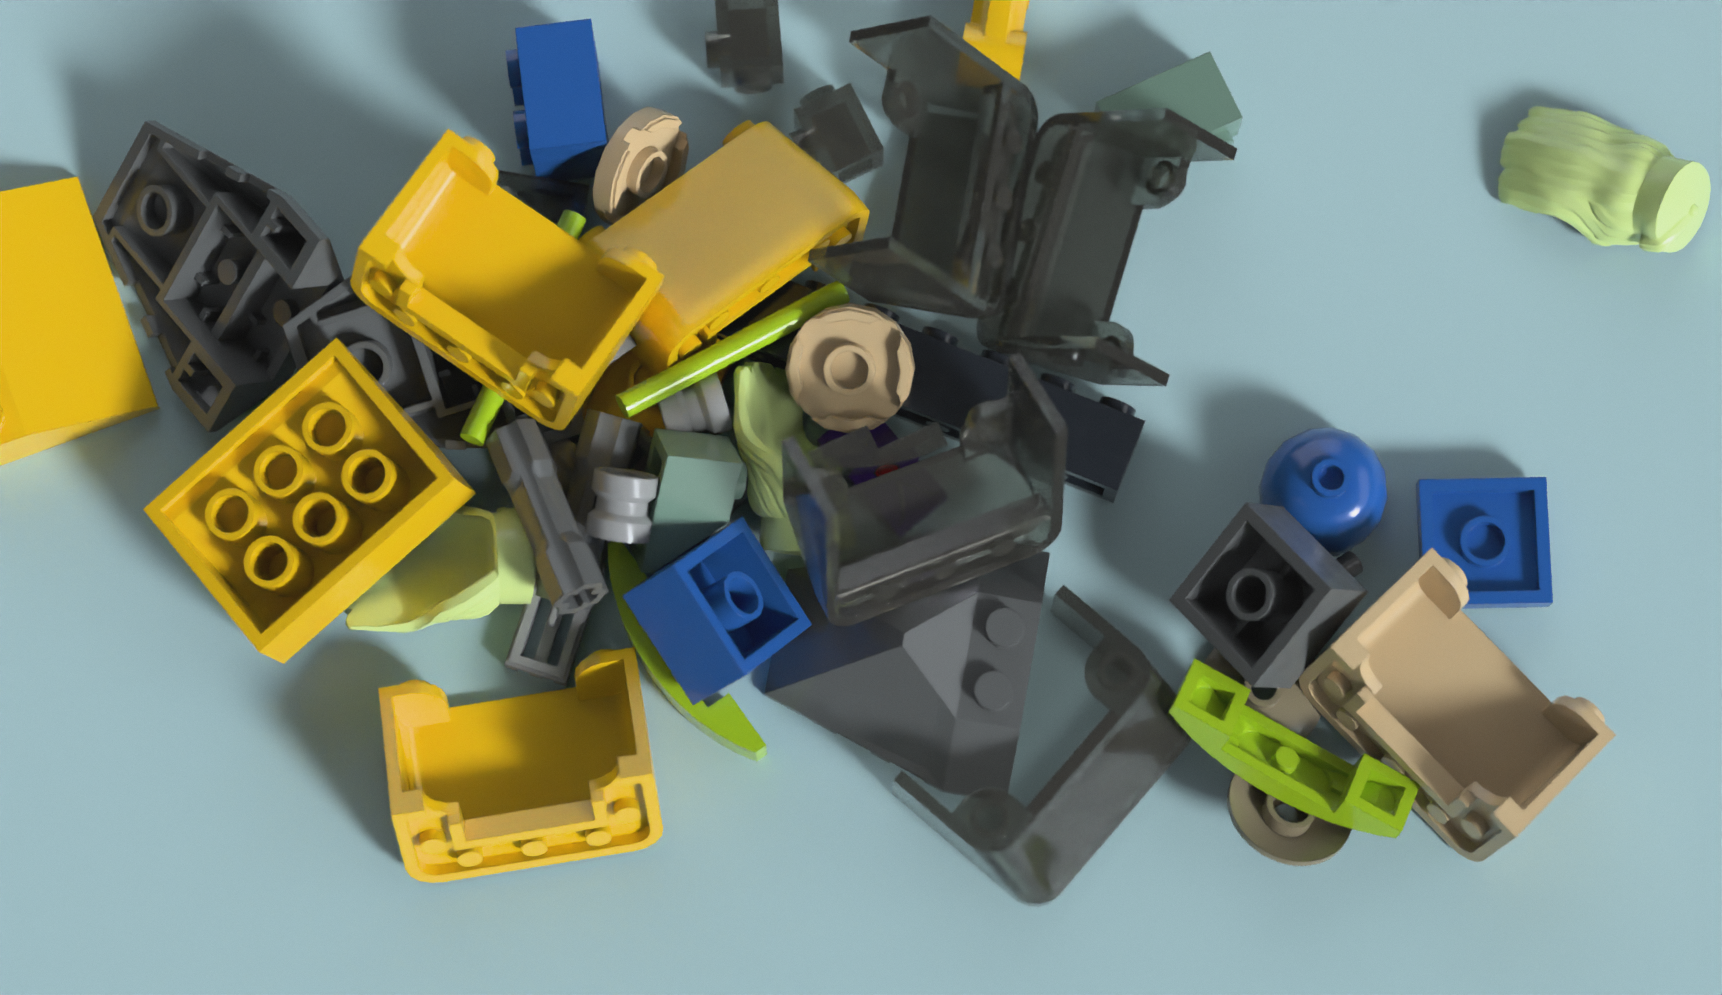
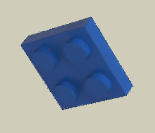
[1416,477,1553,609]

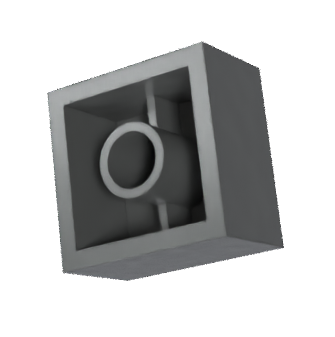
[1169,502,1368,689]

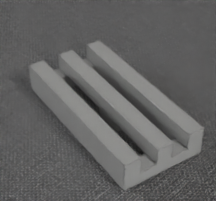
[504,562,606,686]

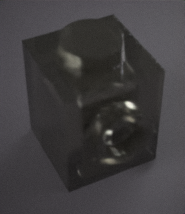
[705,0,784,94]
[788,83,884,184]

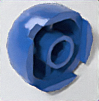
[1259,427,1388,556]

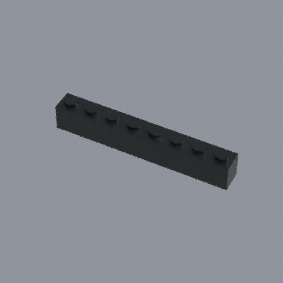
[716,280,1145,503]

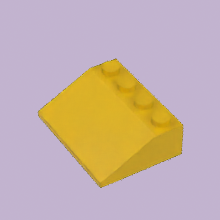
[0,176,160,466]
[143,338,476,664]

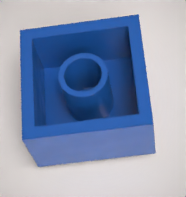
[505,18,608,184]
[623,516,812,705]

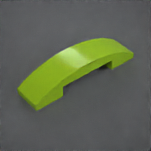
[608,541,767,762]
[1169,658,1420,838]

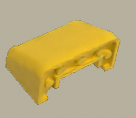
[578,120,870,377]
[350,129,665,430]
[378,647,663,883]

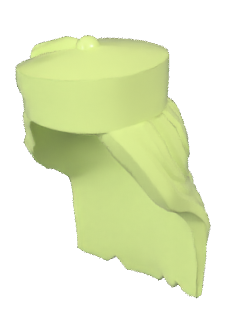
[1498,106,1711,253]
[733,362,855,562]
[344,505,536,633]

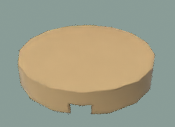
[592,107,689,225]
[785,303,915,433]

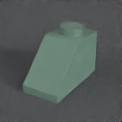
[1093,51,1243,160]
[628,428,747,573]

